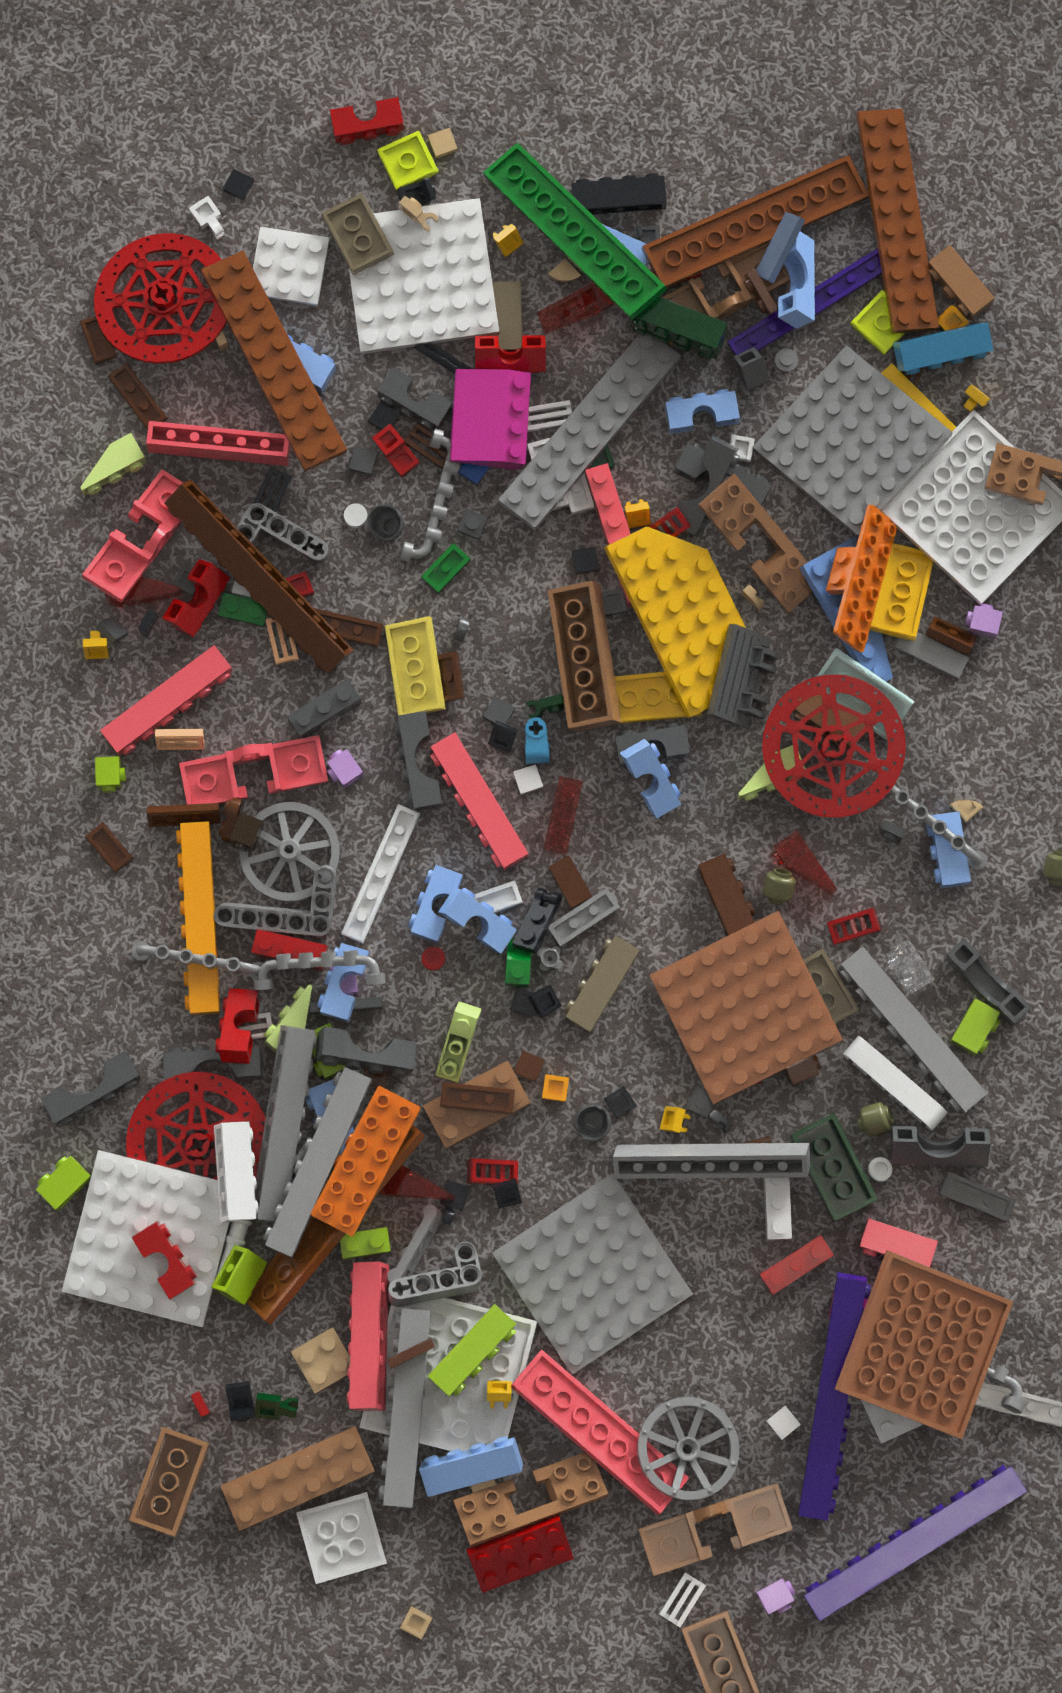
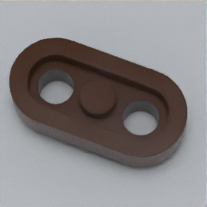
[218,797,243,843]

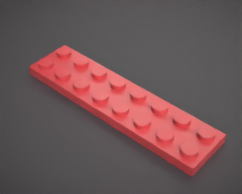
[511,1349,689,1515]

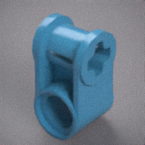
[525,717,550,764]

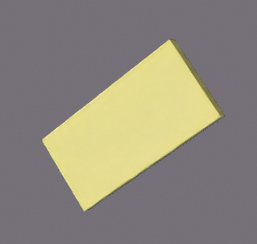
[385,616,446,715]

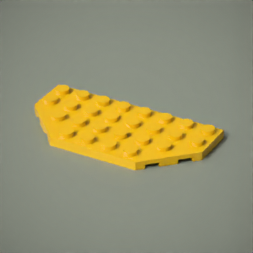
[604,526,746,718]

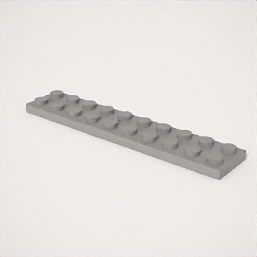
[498,333,681,531]

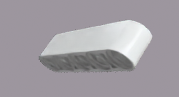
[842,1036,948,1131]

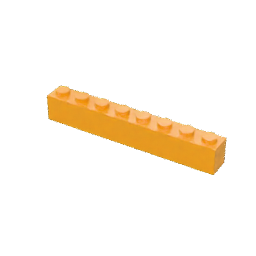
[176,822,220,1016]

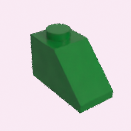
[505,939,531,988]

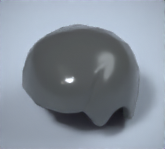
[367,504,405,542]
[575,1104,612,1142]

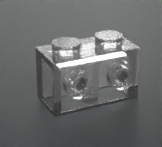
[886,939,935,996]

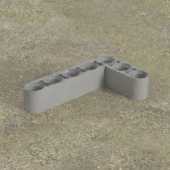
[214,865,337,936]

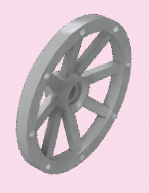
[240,802,340,902]
[637,1397,739,1501]

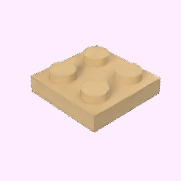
[291,1327,350,1394]

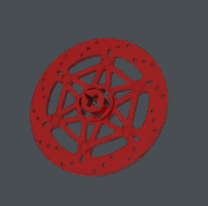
[94,233,227,364]
[762,674,906,818]
[126,1072,266,1180]

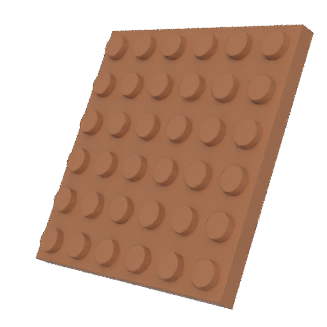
[650,911,843,1105]
[835,1250,1013,1439]

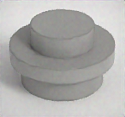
[775,349,798,372]

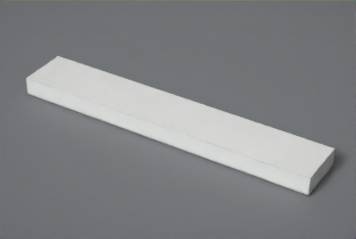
[341,804,420,944]

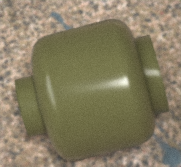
[1043,850,1062,886]
[763,868,796,905]
[857,1102,894,1137]

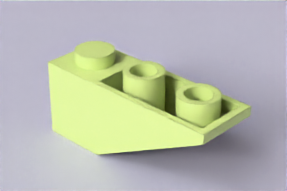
[81,433,146,495]
[738,745,806,801]
[263,984,312,1053]
[436,1002,482,1083]

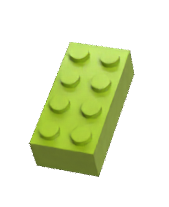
[428,1304,517,1397]

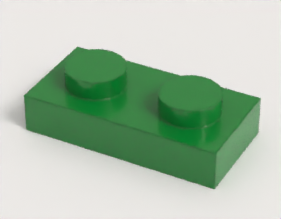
[421,543,471,594]
[218,593,267,627]

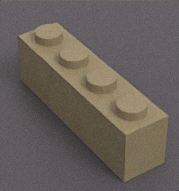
[564,935,640,1034]

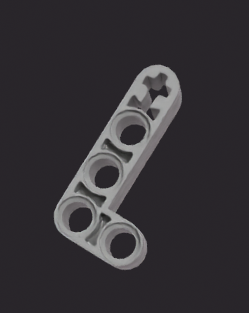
[237,503,330,563]
[388,1242,482,1307]

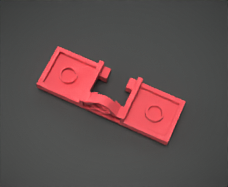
[82,469,183,603]
[179,735,329,804]

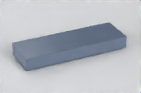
[756,212,805,284]

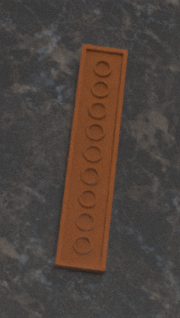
[856,109,939,334]
[641,155,869,288]
[201,250,347,472]
[246,1125,426,1325]

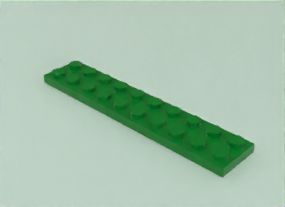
[483,142,667,320]

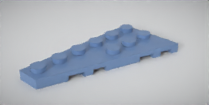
[799,536,893,681]

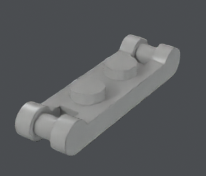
[387,1205,443,1282]

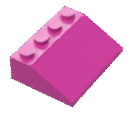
[450,369,531,470]

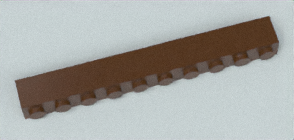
[164,480,354,674]
[697,854,821,1086]

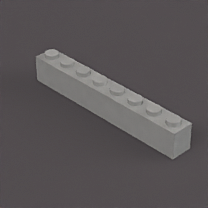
[839,946,987,1114]
[254,1025,317,1221]
[263,1067,372,1259]
[613,1143,811,1179]
[379,1308,431,1508]

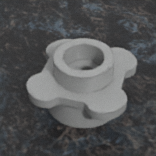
[537,946,563,971]

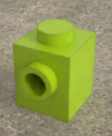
[95,756,126,793]

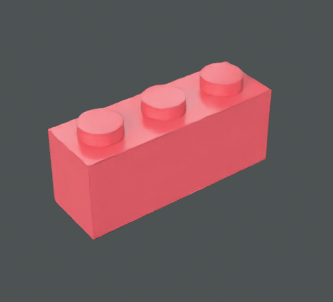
[858,1218,938,1267]

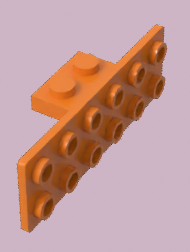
[826,505,897,652]
[311,1086,421,1237]

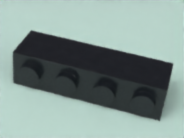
[571,173,667,215]

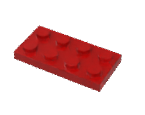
[466,1515,574,1593]

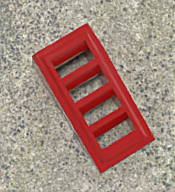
[648,507,691,537]
[827,908,881,945]
[467,1158,518,1185]

